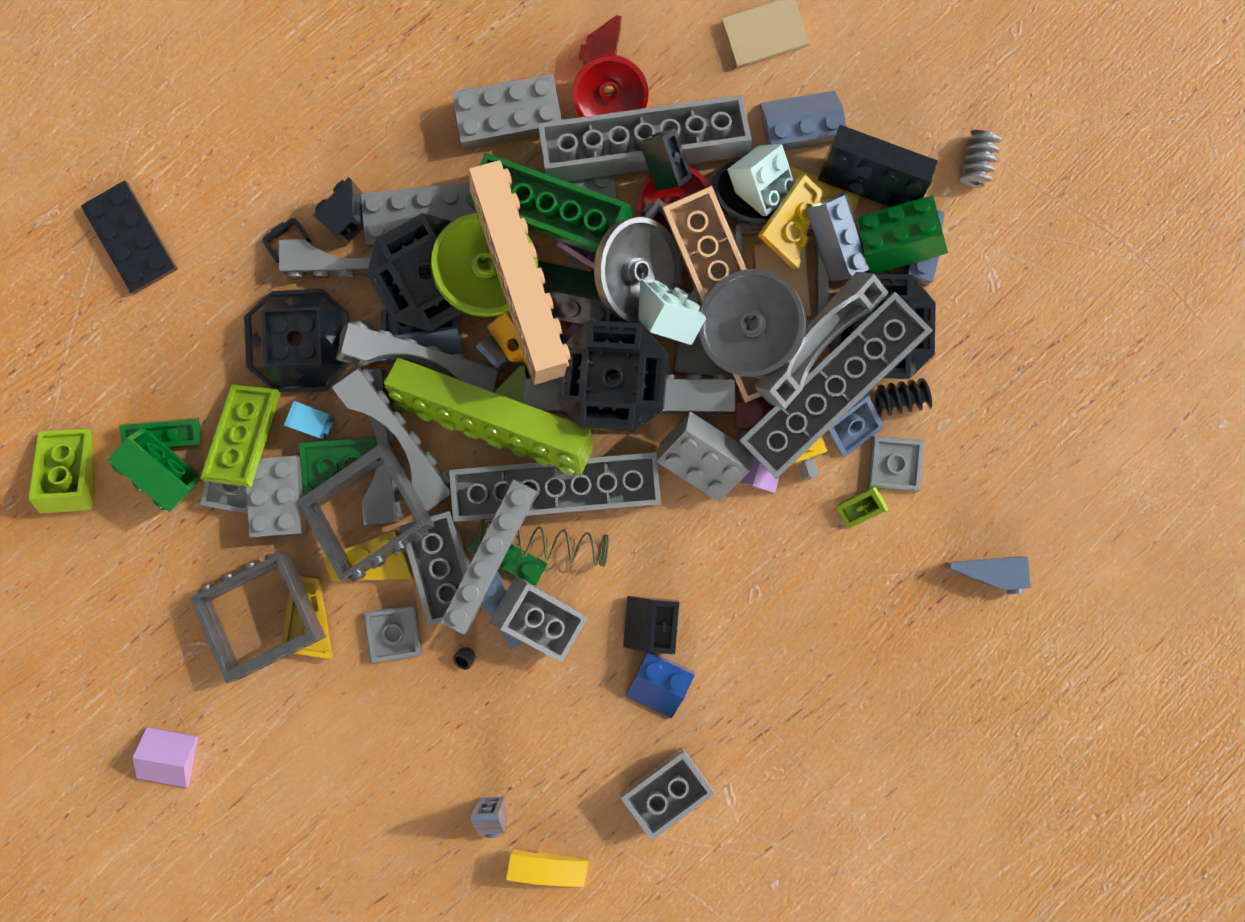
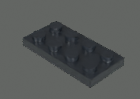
[81,180,178,294]

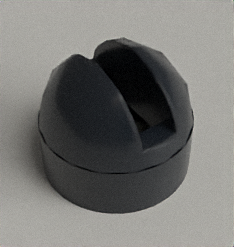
[453,647,476,670]

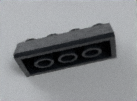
[538,261,617,325]

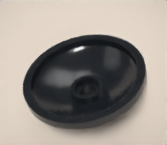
[712,161,777,226]

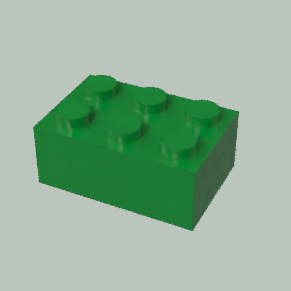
[857,195,948,274]
[107,427,202,512]

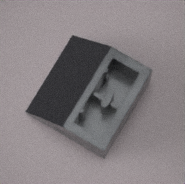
[313,177,363,246]
[623,596,679,654]

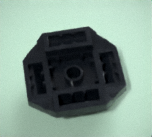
[367,213,464,332]
[830,273,936,379]
[244,289,350,393]
[557,320,669,432]

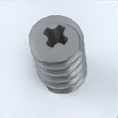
[959,130,1002,188]

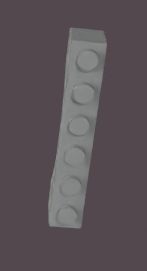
[279,239,432,279]
[754,272,889,409]
[336,322,498,392]
[332,366,451,511]
[362,368,402,525]
[440,480,539,634]

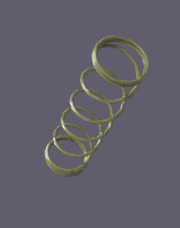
[476,520,609,567]

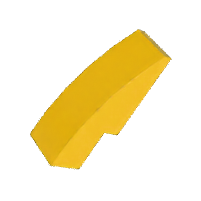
[506,849,589,887]

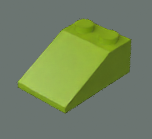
[29,429,95,513]

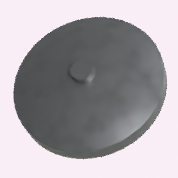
[594,217,682,323]
[699,269,806,377]

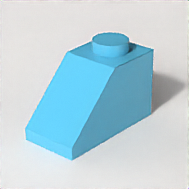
[284,401,335,439]

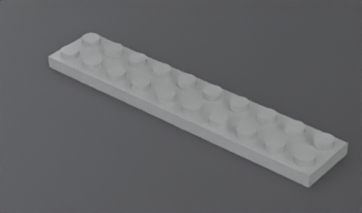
[361,175,617,246]

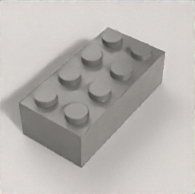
[452,74,562,150]
[400,511,482,626]

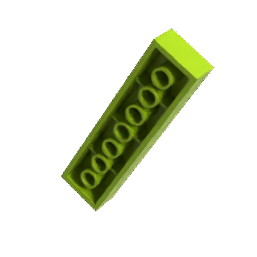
[384,357,593,476]

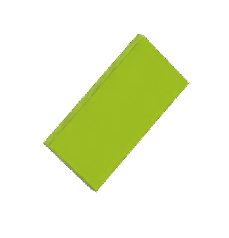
[200,384,281,487]

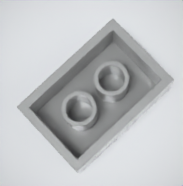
[656,412,753,502]
[246,456,308,537]
[489,576,588,663]
[620,746,715,841]

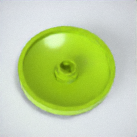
[431,213,538,317]

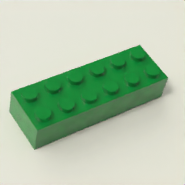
[465,153,633,254]

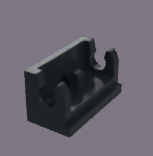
[639,128,692,191]

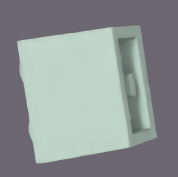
[727,144,794,216]
[639,280,706,345]

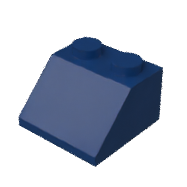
[626,652,695,718]

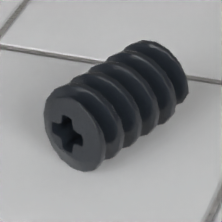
[875,378,932,417]

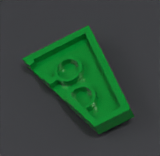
[299,437,377,493]

